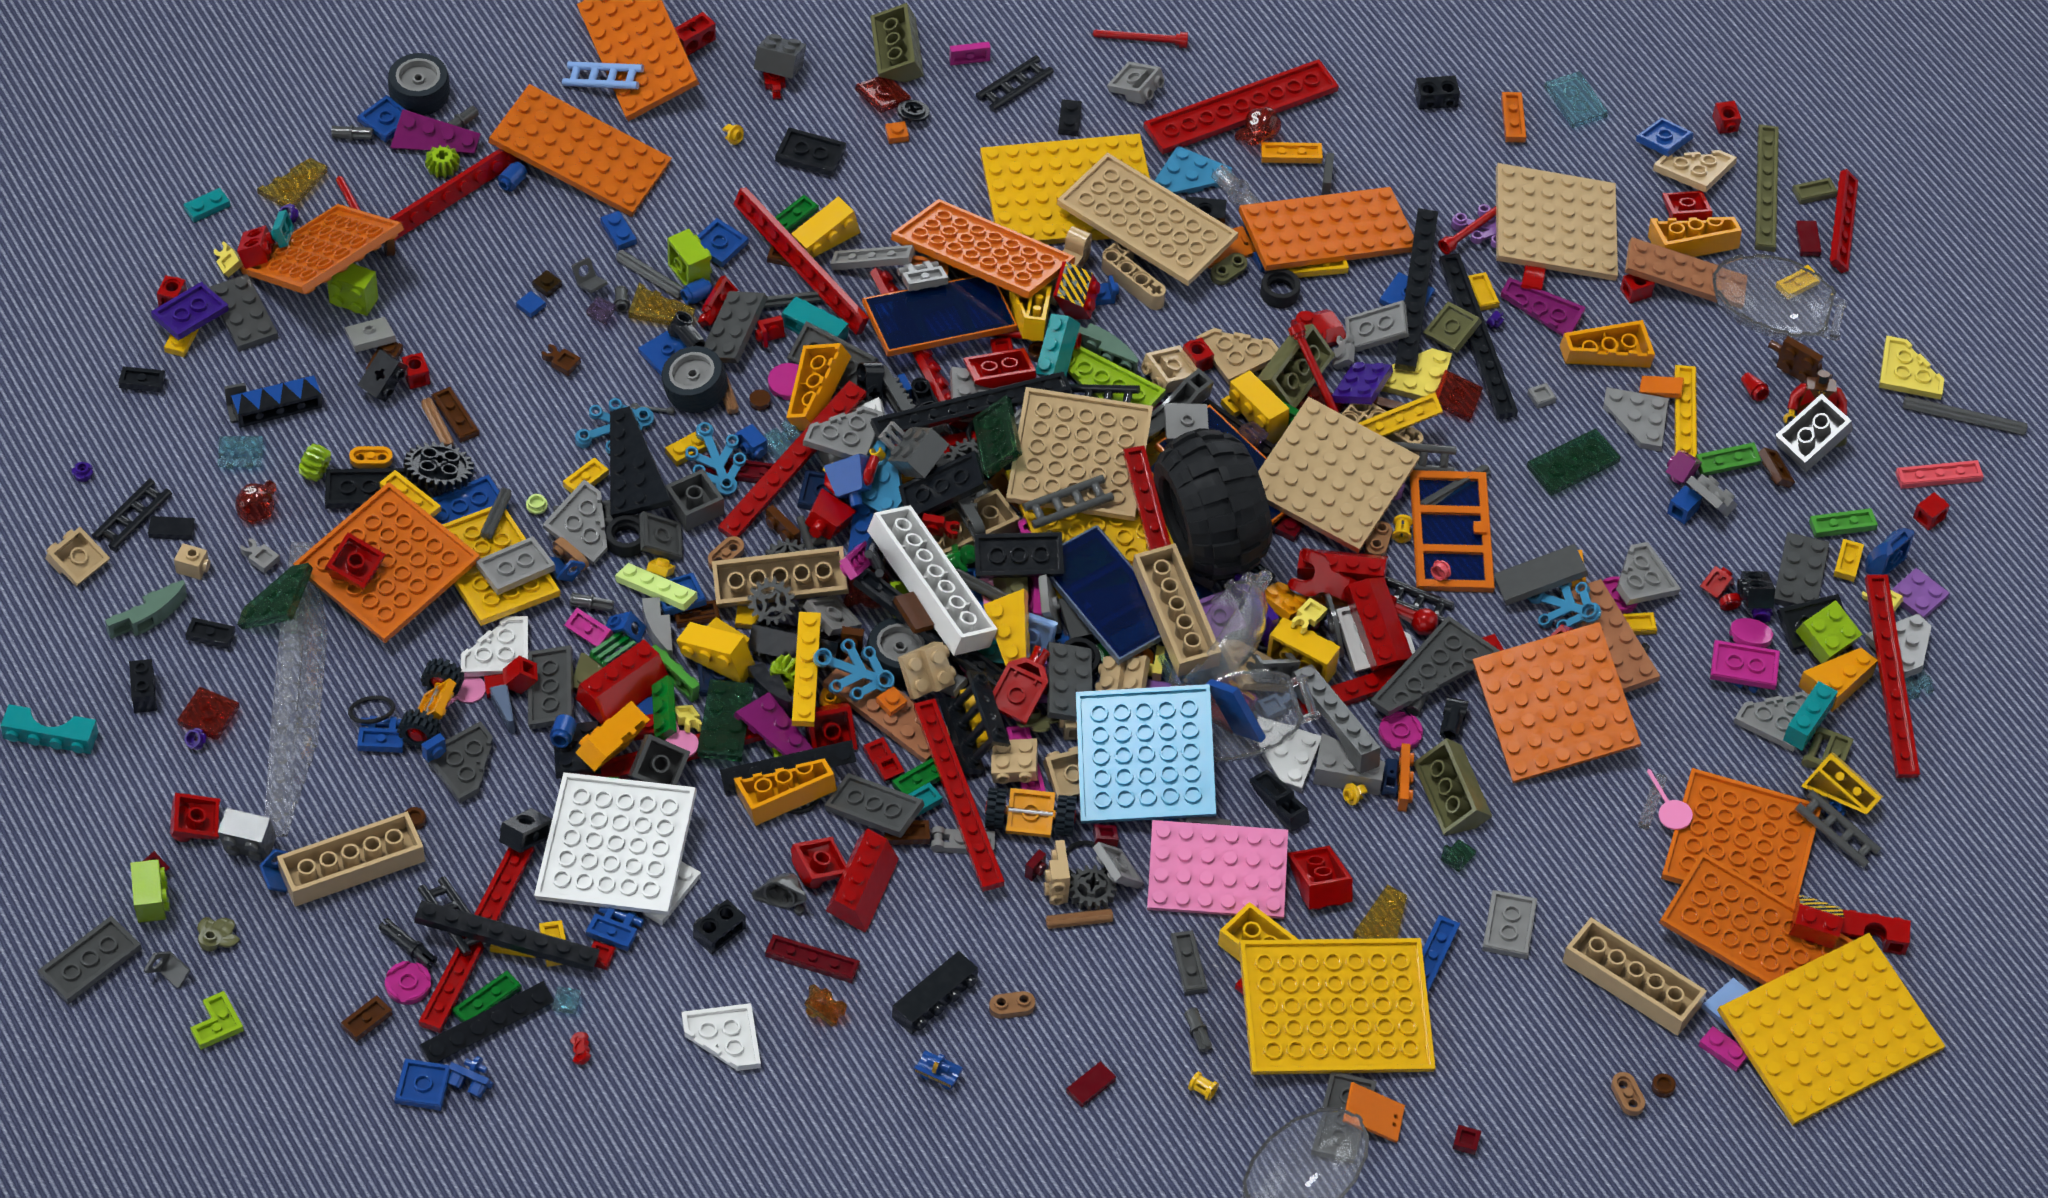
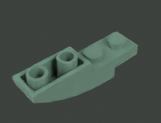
[1078,323,1139,374]
[105,580,187,639]

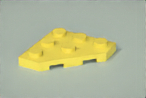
[1879,336,1944,400]
[1381,348,1452,400]

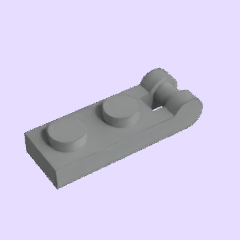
[931,826,995,854]

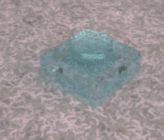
[553,986,581,1015]

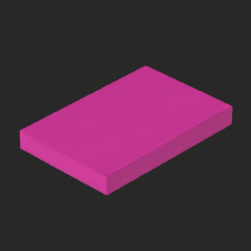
[1710,640,1780,690]

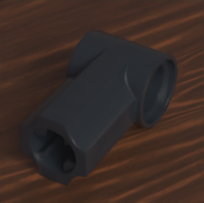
[667,311,706,347]
[1440,696,1469,740]

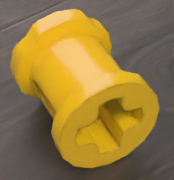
[1392,514,1413,543]
[1188,1071,1219,1101]

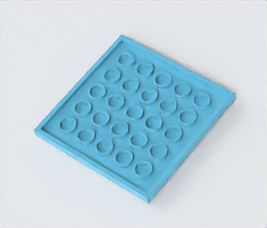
[1076,684,1217,824]

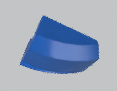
[1865,528,1915,575]

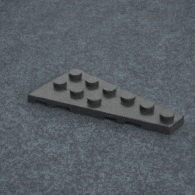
[1370,616,1500,716]

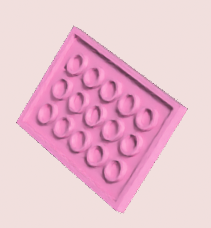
[1147,820,1288,919]

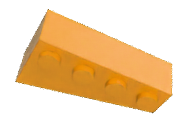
[1648,217,1742,257]
[1559,320,1655,368]
[786,343,851,431]
[733,758,837,826]

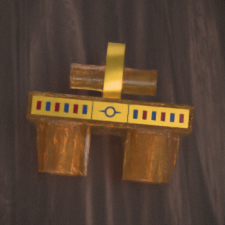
[804,984,847,1027]

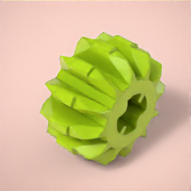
[425,145,460,179]
[299,443,331,482]
[769,654,796,691]

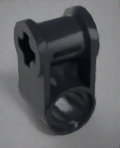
[857,362,885,402]
[911,378,938,407]

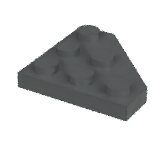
[428,721,493,804]

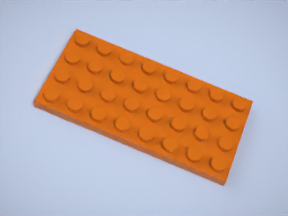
[577,0,700,121]
[488,84,672,217]
[1238,187,1414,271]
[891,199,1075,299]
[1659,852,1853,985]

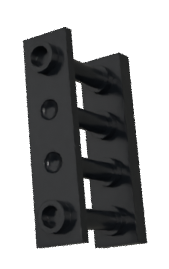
[939,670,1011,776]

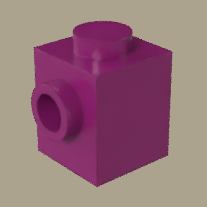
[1666,450,1702,485]

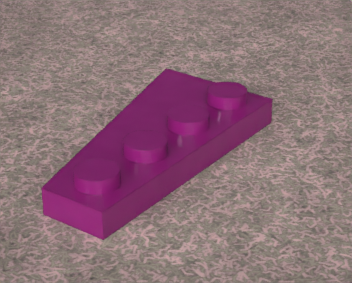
[390,109,481,154]
[1500,277,1585,336]
[733,692,813,756]

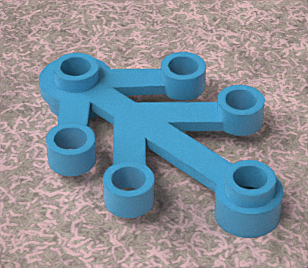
[575,398,654,454]
[685,422,746,496]
[1527,582,1602,628]
[813,639,895,702]

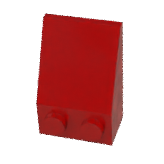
[963,348,1036,389]
[1287,845,1353,909]

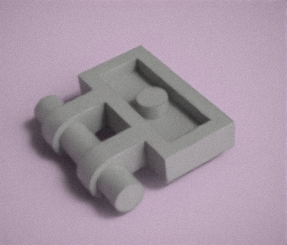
[897,260,948,291]

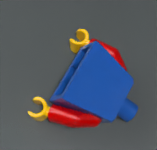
[823,447,886,508]

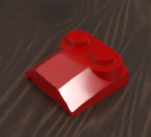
[1662,190,1713,221]
[1291,309,1346,347]
[325,532,386,590]
[170,792,221,842]
[791,836,846,889]

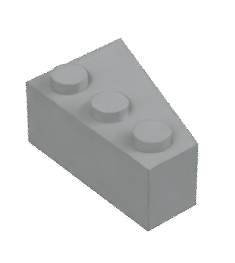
[1313,733,1385,795]

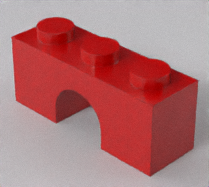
[1841,910,1911,955]

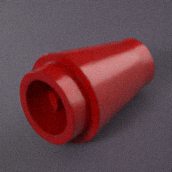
[1741,372,1769,401]

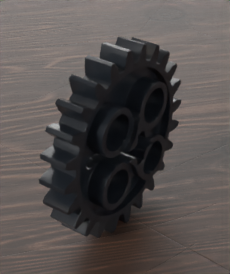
[403,442,474,493]

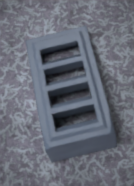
[489,684,516,734]

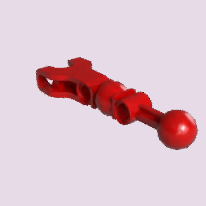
[1287,548,1439,636]

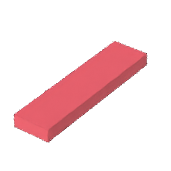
[1895,460,1984,489]

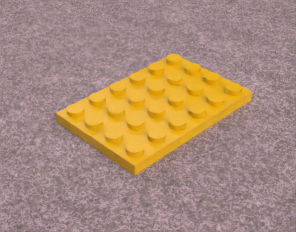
[442,506,560,626]

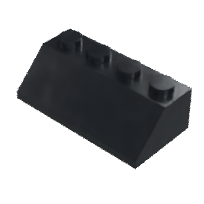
[748,619,841,671]

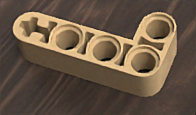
[1046,226,1092,306]
[1101,242,1166,310]
[1342,403,1423,455]

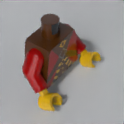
[1783,370,1847,424]

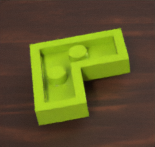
[190,991,244,1050]

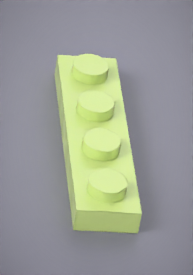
[615,563,698,611]

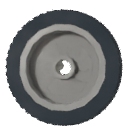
[388,53,450,115]
[661,346,728,413]
[865,618,929,687]

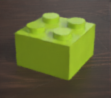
[667,229,712,286]
[327,263,379,316]
[1796,600,1863,664]
[130,860,170,923]

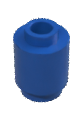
[498,162,527,191]
[680,278,713,305]
[550,714,577,748]

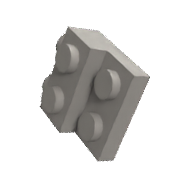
[1107,61,1165,104]
[1687,474,1738,517]

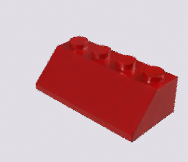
[1297,548,1388,581]
[1343,577,1412,672]
[575,639,669,725]
[825,828,899,932]

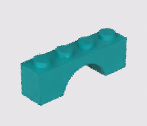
[0,704,99,754]

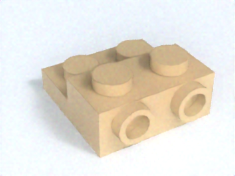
[1141,345,1198,393]
[45,527,110,587]
[897,641,956,699]
[1095,655,1150,691]
[991,738,1038,784]
[1043,746,1080,801]
[1044,840,1070,905]

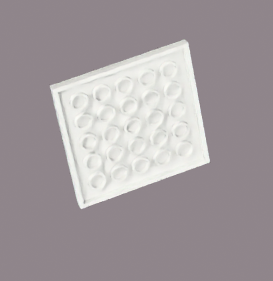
[534,772,697,915]

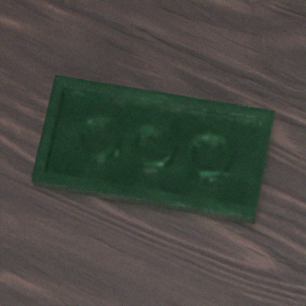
[973,396,1022,478]
[1526,428,1621,496]
[697,679,754,762]

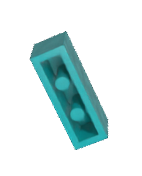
[782,296,848,341]
[1036,313,1081,377]
[1783,681,1838,751]

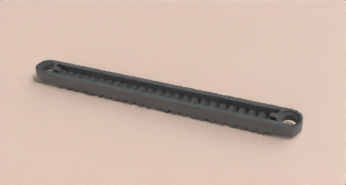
[883,365,986,538]

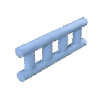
[562,61,644,89]

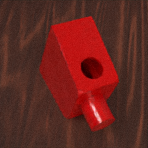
[805,488,856,539]

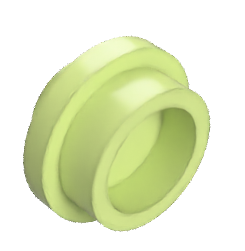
[526,494,548,515]

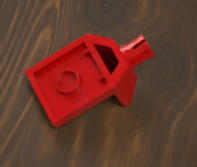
[993,645,1050,725]

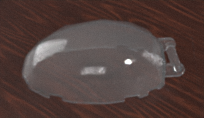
[1712,254,1848,341]
[1168,570,1272,686]
[1203,669,1321,763]
[1241,1107,1369,1198]

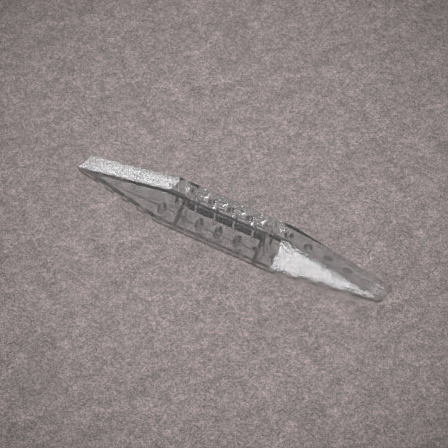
[265,542,328,837]

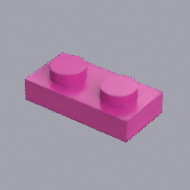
[949,42,991,65]
[564,608,613,647]
[1698,1026,1748,1072]

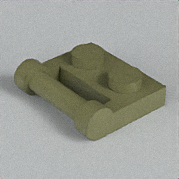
[1801,727,1854,769]

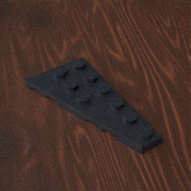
[610,406,674,519]

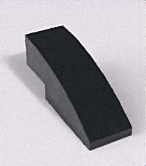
[748,662,793,719]
[1249,769,1310,832]

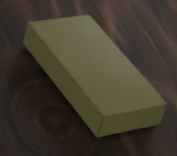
[1792,178,1838,205]

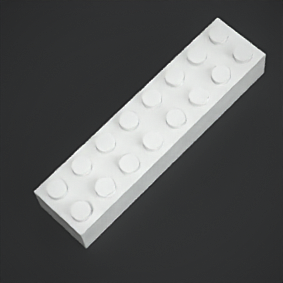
[867,505,998,656]

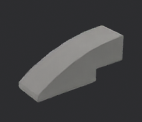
[642,597,673,660]

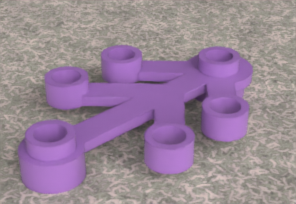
[1451,204,1496,248]

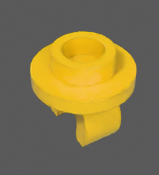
[722,124,744,145]
[1343,783,1368,805]

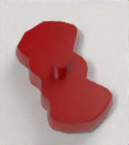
[570,1032,591,1065]

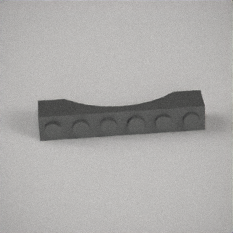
[1147,368,1214,444]
[1292,664,1381,774]

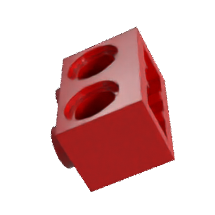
[675,12,716,56]
[237,225,275,269]

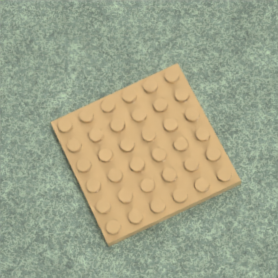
[1496,163,1618,281]
[1006,387,1153,521]
[1258,397,1420,553]

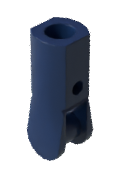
[1381,758,1399,798]

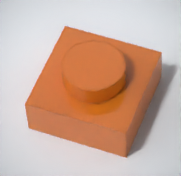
[885,121,909,144]
[876,686,908,717]

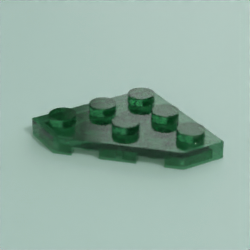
[237,563,313,630]

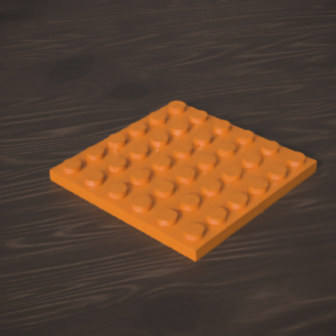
[240,204,404,294]
[293,482,481,643]
[1472,622,1641,783]
[1661,768,1821,906]

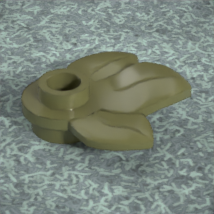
[1016,708,1059,732]
[197,917,240,951]

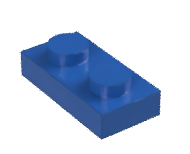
[600,211,637,251]

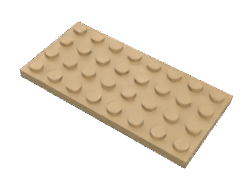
[1057,152,1238,286]

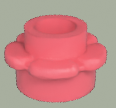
[1431,560,1451,581]

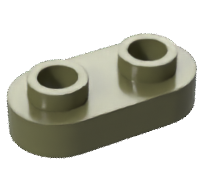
[1210,253,1247,285]

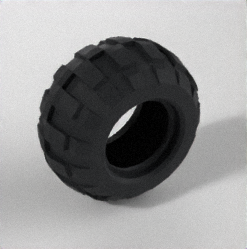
[1154,428,1272,580]

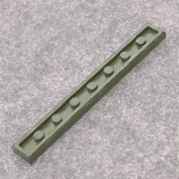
[1754,124,1779,252]

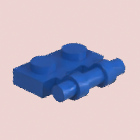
[357,716,404,753]
[586,907,644,952]

